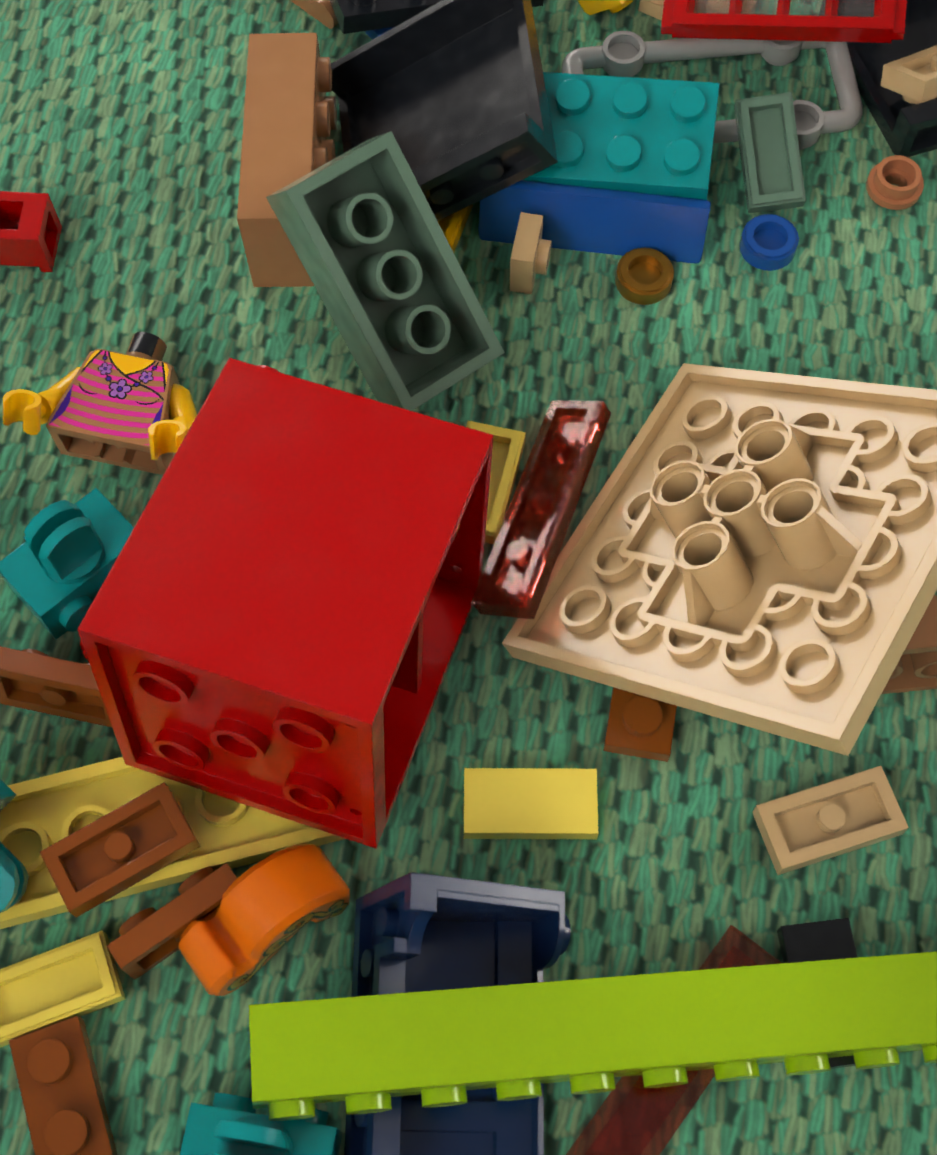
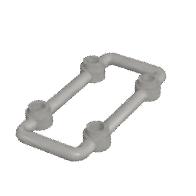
[561,31,863,150]

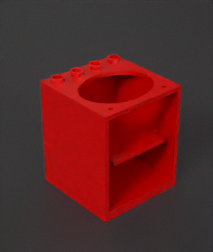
[77,358,494,849]

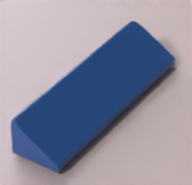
[479,180,711,264]

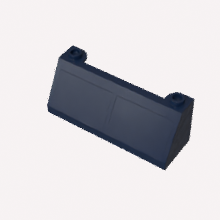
[344,872,571,1155]

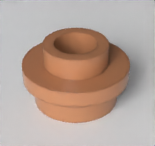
[866,155,924,210]

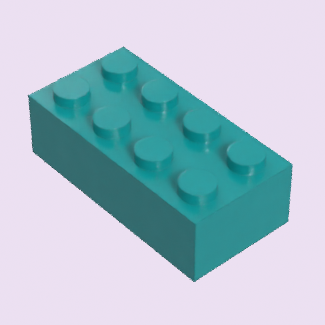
[523,72,720,200]

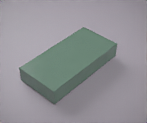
[734,92,806,213]

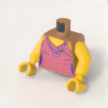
[3,332,197,475]

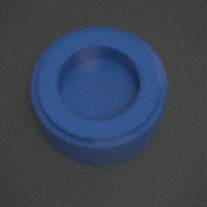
[740,214,799,271]

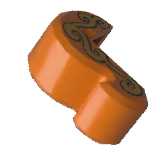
[178,843,350,996]

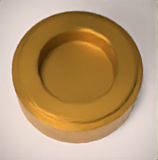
[615,248,674,305]

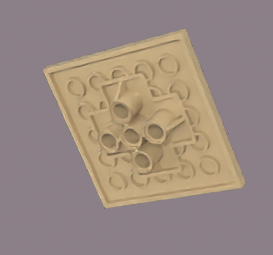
[502,363,937,756]

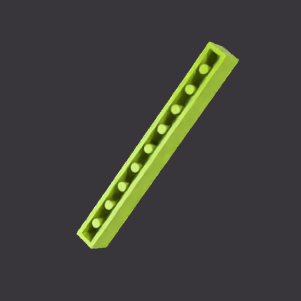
[249,951,937,1121]

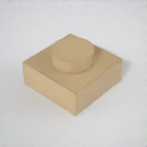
[510,212,552,294]

